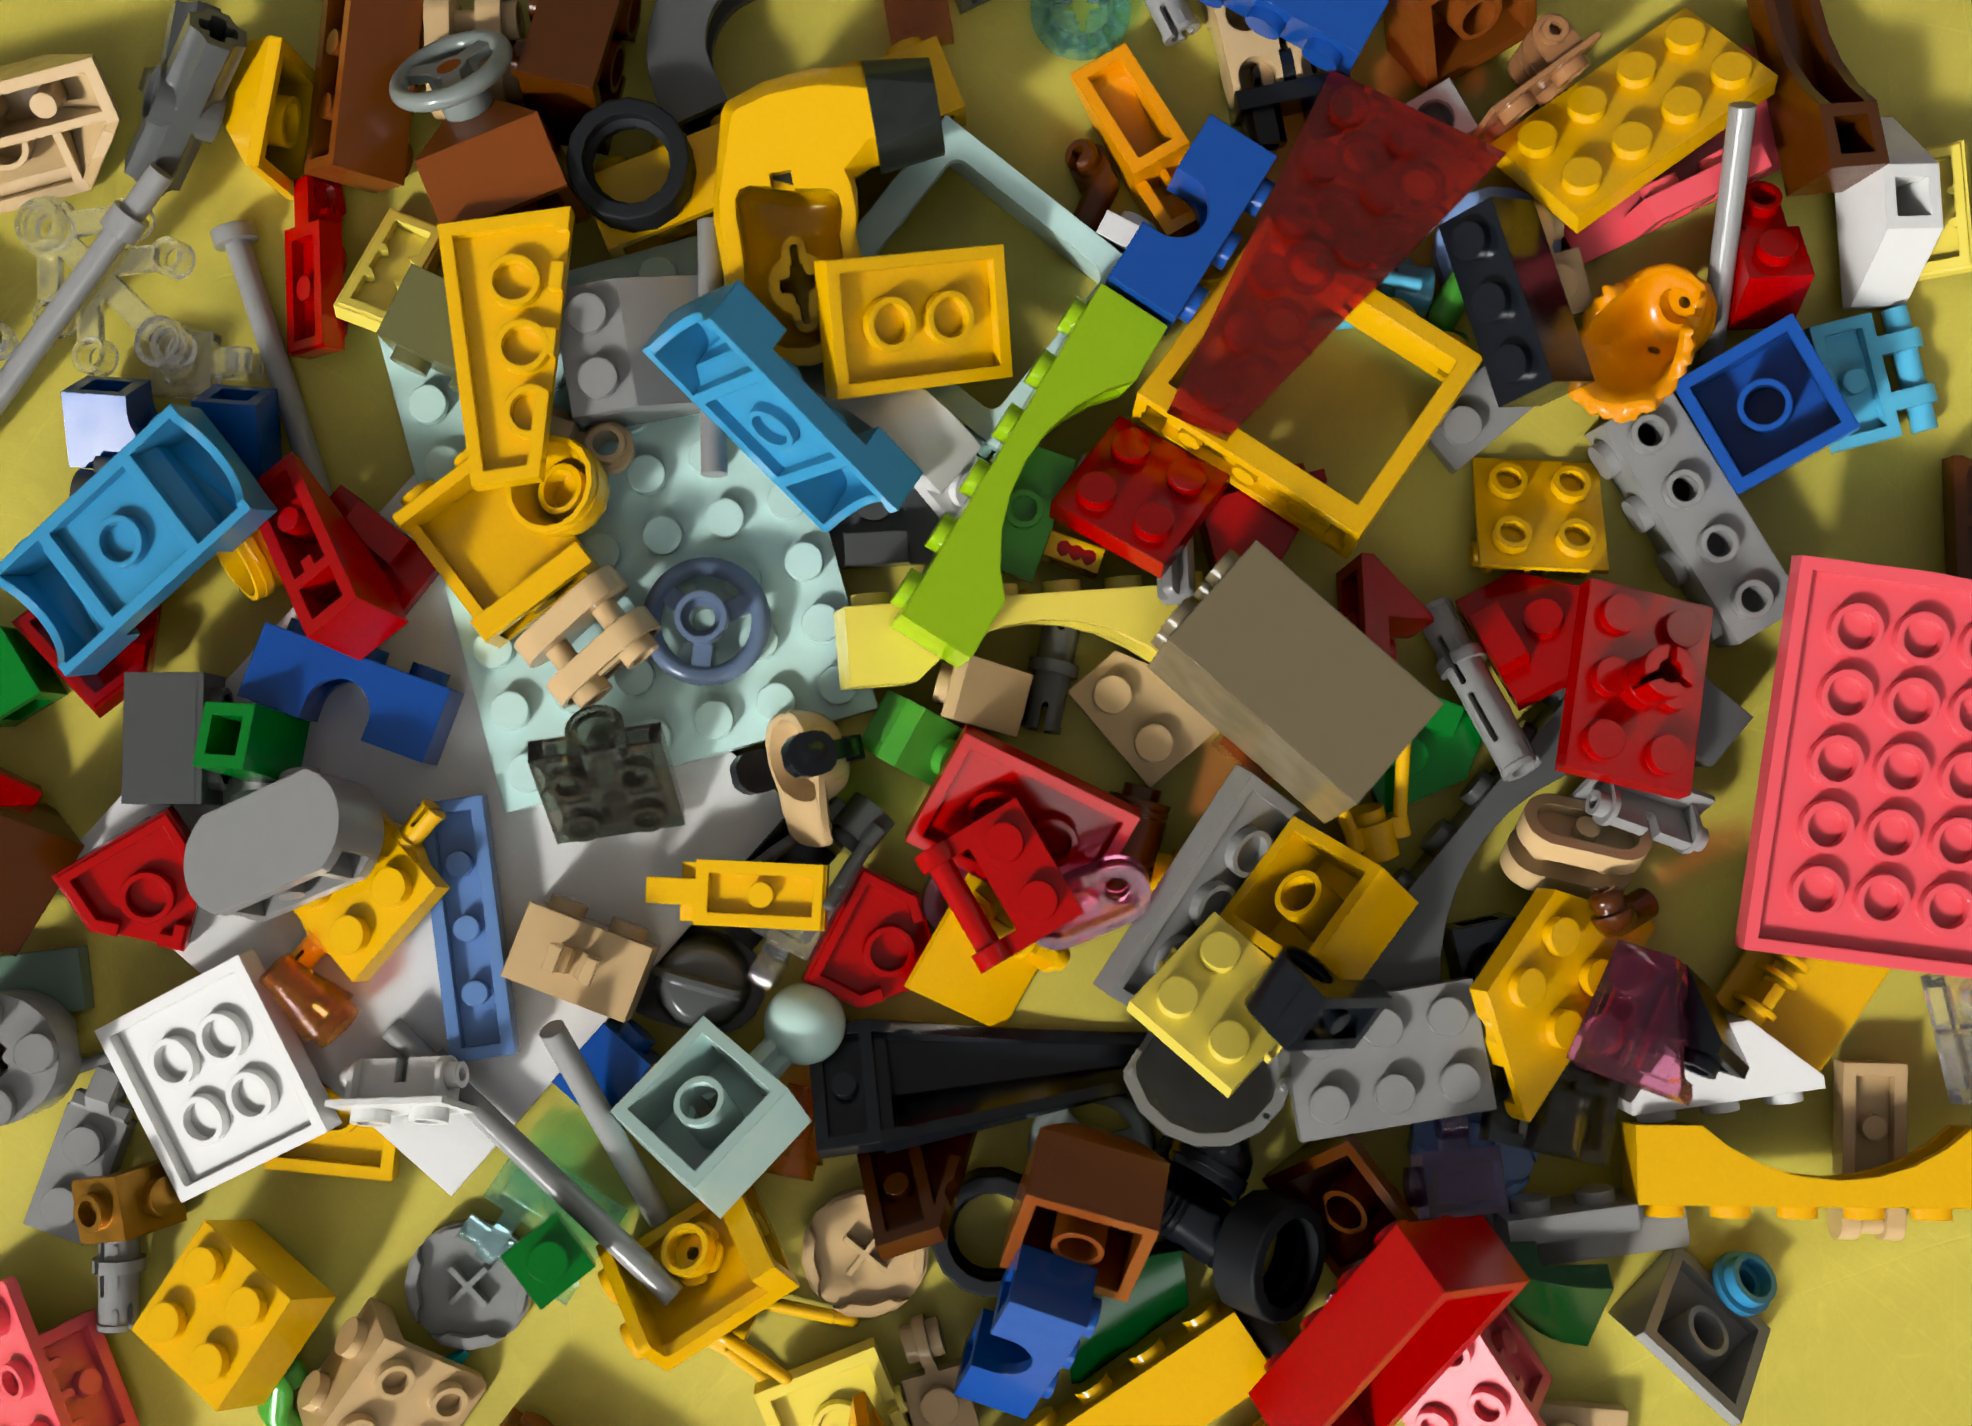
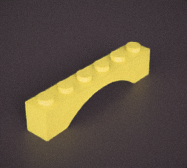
[833,571,1204,691]

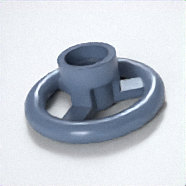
[644,557,771,686]

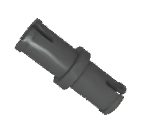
[1020,626,1080,735]

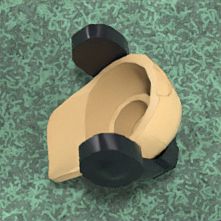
[730,709,866,847]

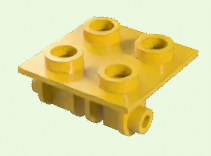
[1468,457,1609,578]
[904,872,1070,1027]
[1715,950,1891,1072]

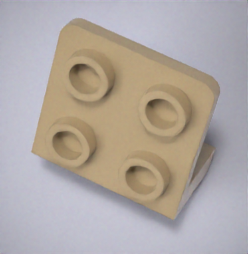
[296,1297,486,1426]

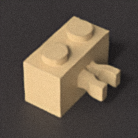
[500,893,661,1023]

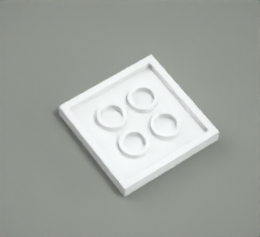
[94,948,342,1203]

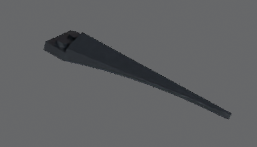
[809,1018,1148,1159]

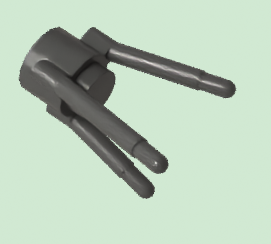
[752,792,895,942]

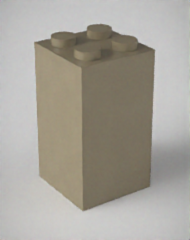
[1147,540,1444,824]

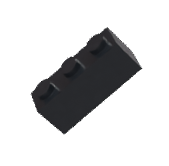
[1438,196,1595,408]

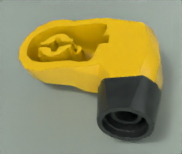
[713,57,945,366]

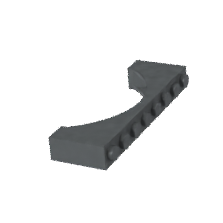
[1363,677,1753,991]

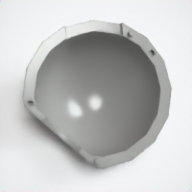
[1123,1030,1294,1147]

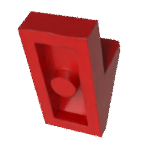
[1336,553,1434,661]

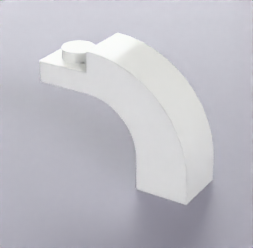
[797,362,982,519]

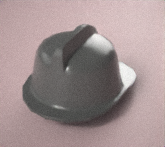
[636,925,766,1033]

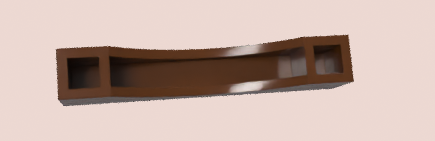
[1747,0,1890,197]

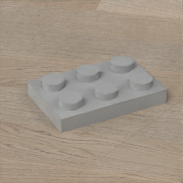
[1289,977,1497,1143]

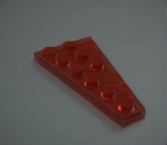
[1167,70,1507,442]

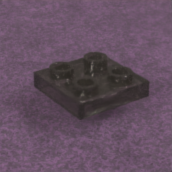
[528,705,685,844]
[1478,1030,1625,1167]

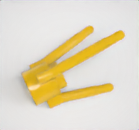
[1337,742,1412,863]
[707,1298,859,1385]

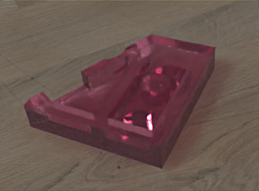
[1566,940,1693,1106]

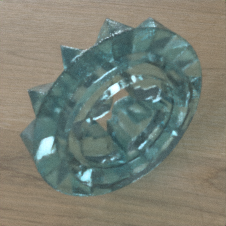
[1030,0,1131,60]

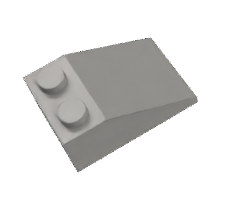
[560,274,700,432]

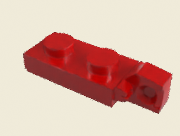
[285,175,348,359]

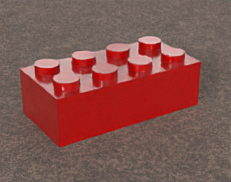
[1248,1215,1531,1426]

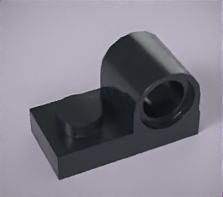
[1245,945,1393,1051]

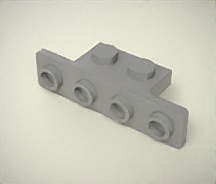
[1427,1184,1690,1266]

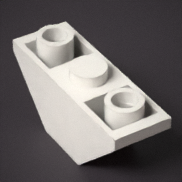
[1834,117,1944,310]
[1612,1013,1826,1123]

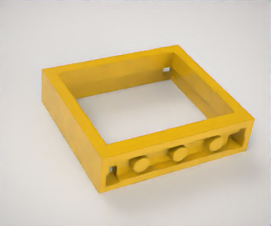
[1131,220,1483,559]

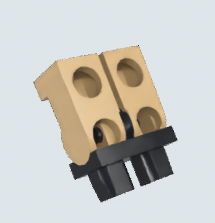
[1202,4,1353,152]

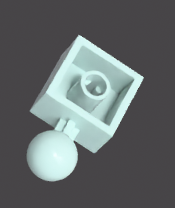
[610,982,846,1219]

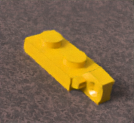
[645,859,830,931]

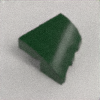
[1069,1241,1189,1384]
[1503,1241,1613,1346]

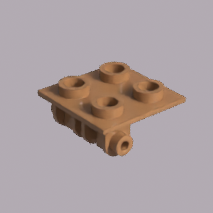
[1463,13,1602,151]

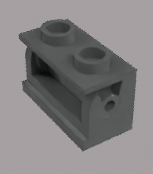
[121,672,234,805]

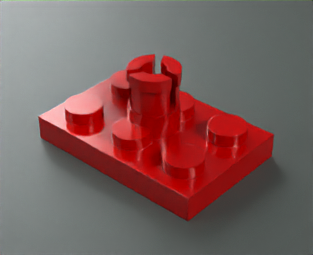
[1554,578,1713,800]
[905,724,1141,924]

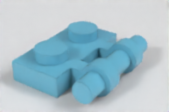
[1803,304,1939,454]

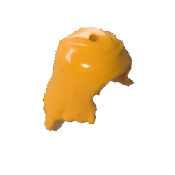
[1567,263,1718,423]

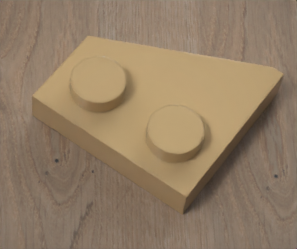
[1067,650,1218,788]

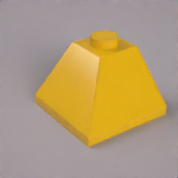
[222,35,315,201]

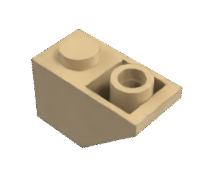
[932,656,1034,738]

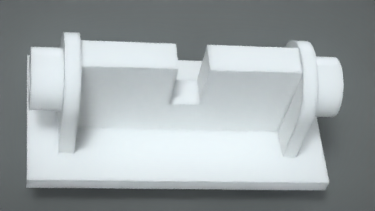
[324,1055,477,1127]

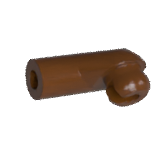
[1065,138,1120,232]
[1588,885,1659,937]

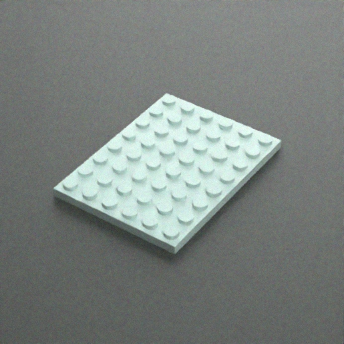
[378,235,879,813]

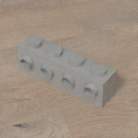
[1585,393,1789,648]

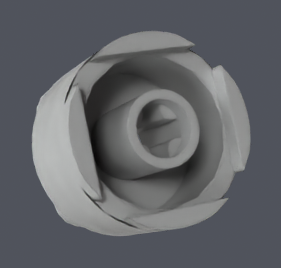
[0,990,82,1126]

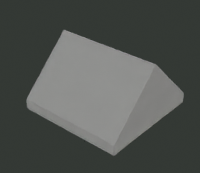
[1608,1247,1771,1426]

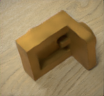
[71,1159,187,1244]

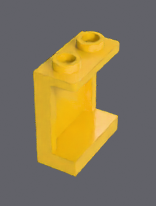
[392,449,601,648]
[596,1184,800,1372]

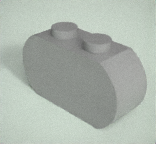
[184,766,384,922]

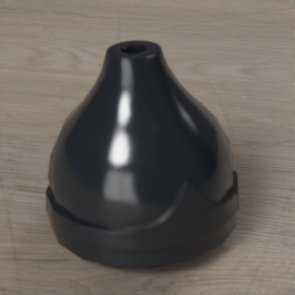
[1155,1135,1253,1202]

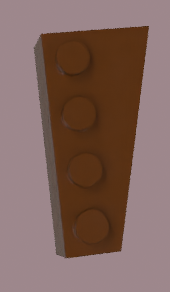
[511,0,642,156]

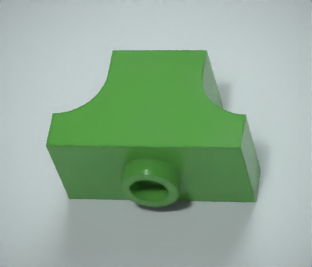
[1000,446,1076,584]
[862,689,962,785]

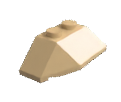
[0,54,122,214]

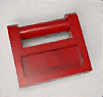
[914,797,1086,974]

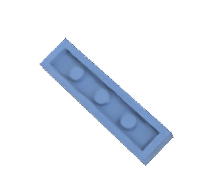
[417,795,520,1061]

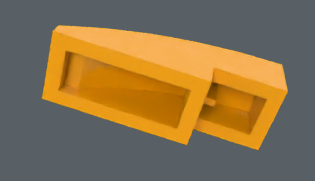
[1070,43,1198,237]

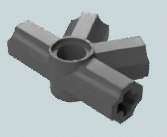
[124,0,247,196]

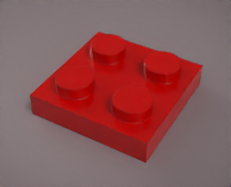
[1049,415,1230,579]

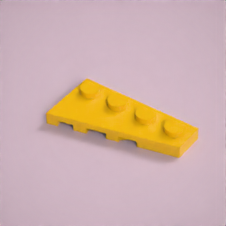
[437,206,575,492]

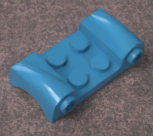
[641,280,923,532]
[0,404,278,677]

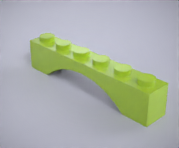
[890,283,1168,668]

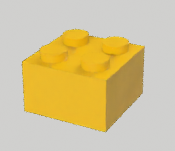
[1219,815,1418,980]
[131,1219,337,1412]

